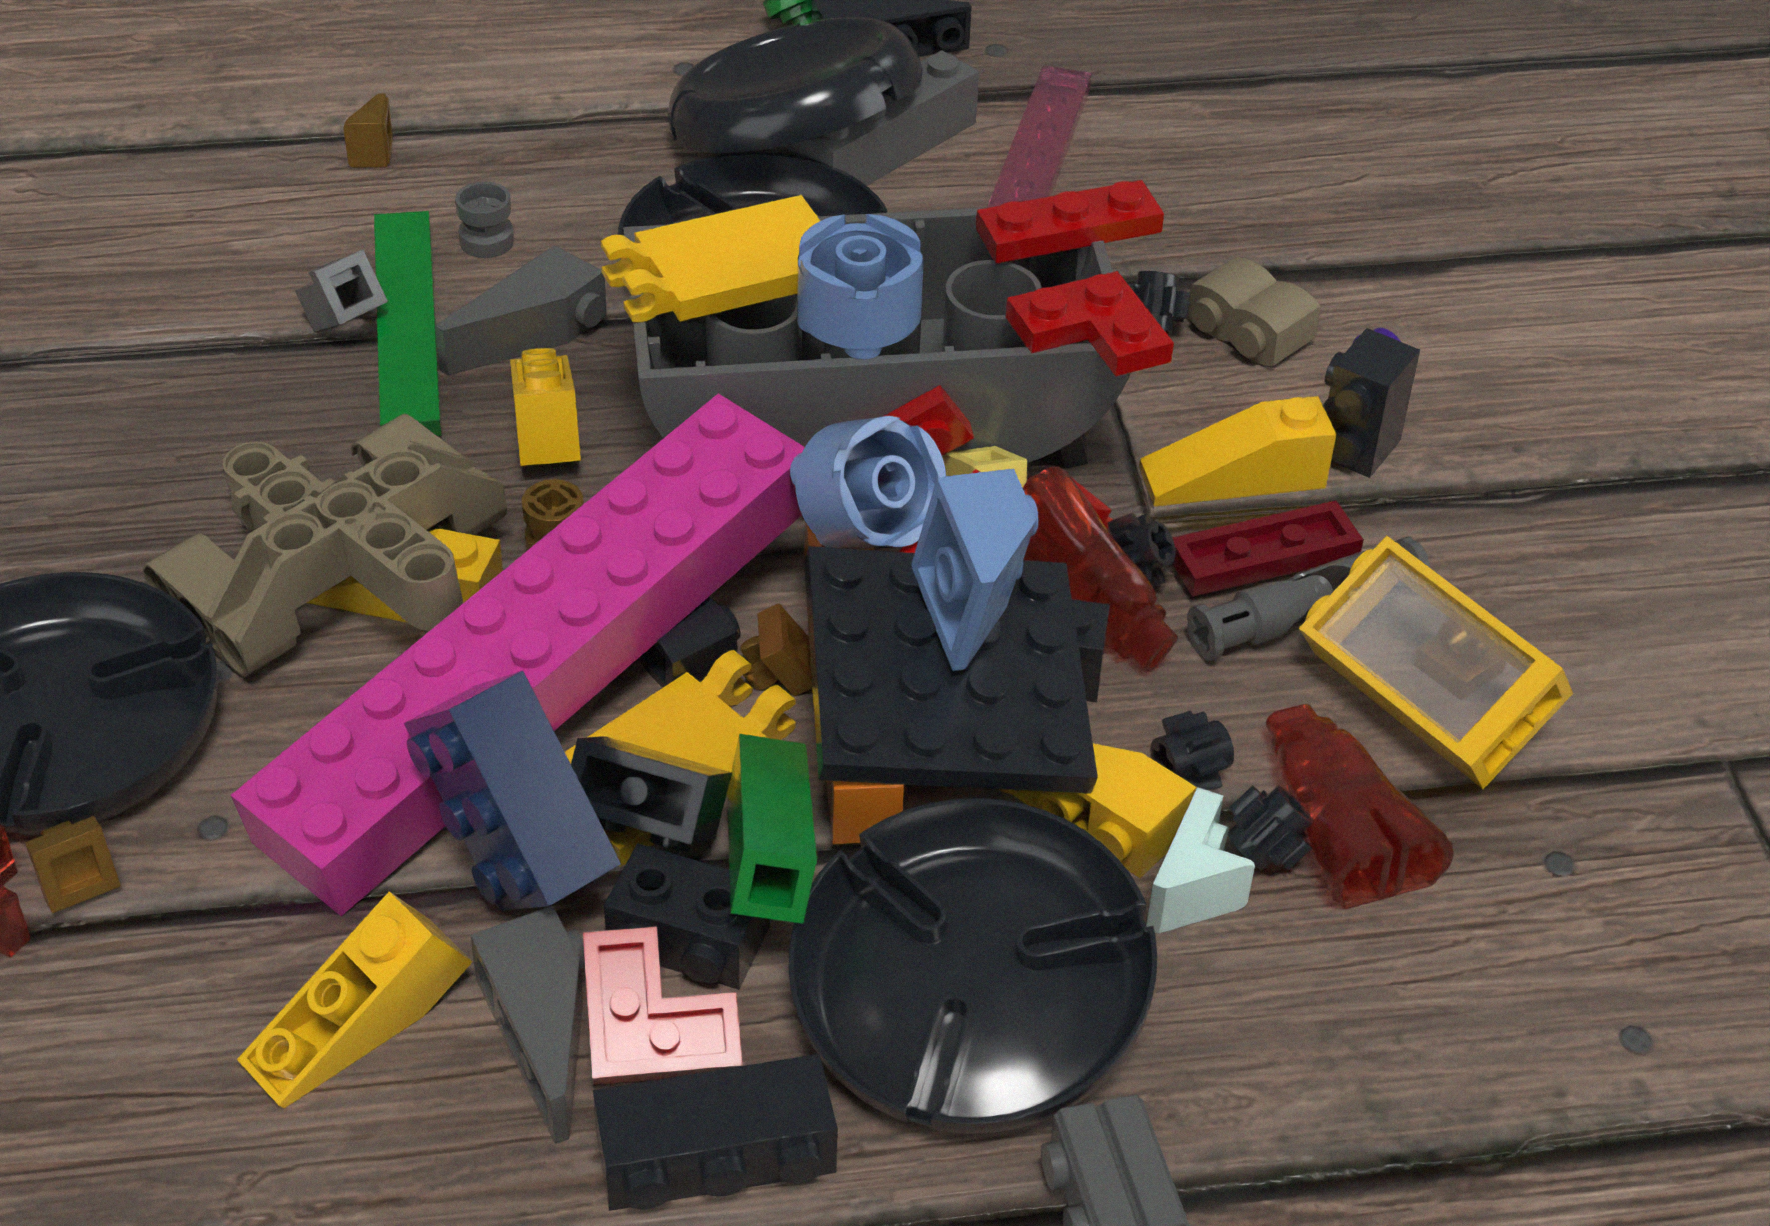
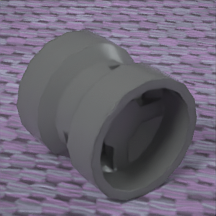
[455,181,514,258]

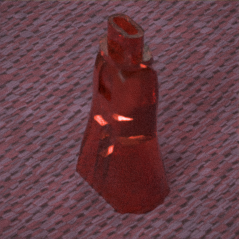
[1022,467,1178,673]
[1265,704,1454,909]

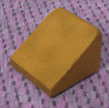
[343,93,393,168]

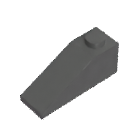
[435,245,607,375]
[470,906,585,1144]

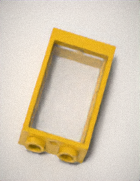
[1299,535,1573,789]

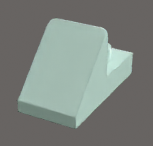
[1146,787,1255,933]

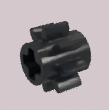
[1127,271,1191,334]
[1097,513,1176,592]
[1150,710,1234,791]
[1228,785,1314,870]

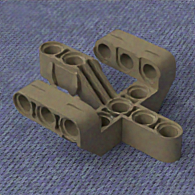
[142,414,507,677]

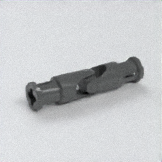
[1187,536,1430,661]

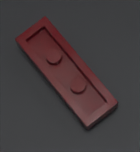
[1172,500,1364,597]

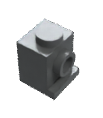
[295,249,388,332]

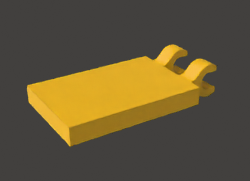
[601,195,820,322]
[565,650,796,867]

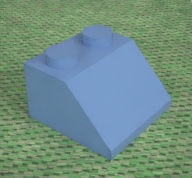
[911,469,1038,671]

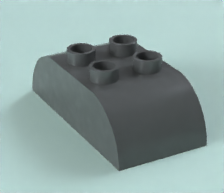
[623,207,1131,463]

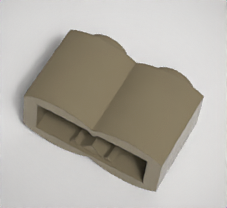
[1188,257,1321,366]

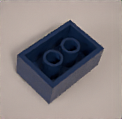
[404,670,621,910]

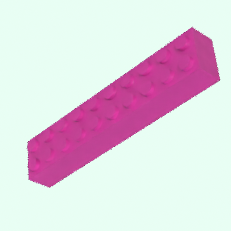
[230,393,805,916]

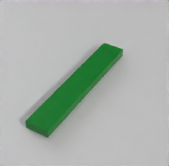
[374,211,442,436]

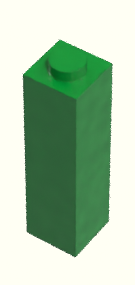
[727,734,817,924]

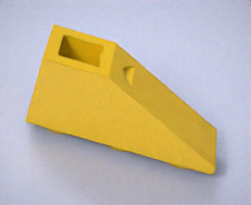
[510,348,581,466]
[999,743,1197,878]
[237,892,473,1109]

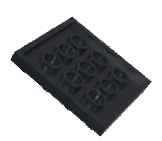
[804,546,1098,794]

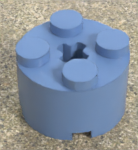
[797,214,924,359]
[790,416,946,550]

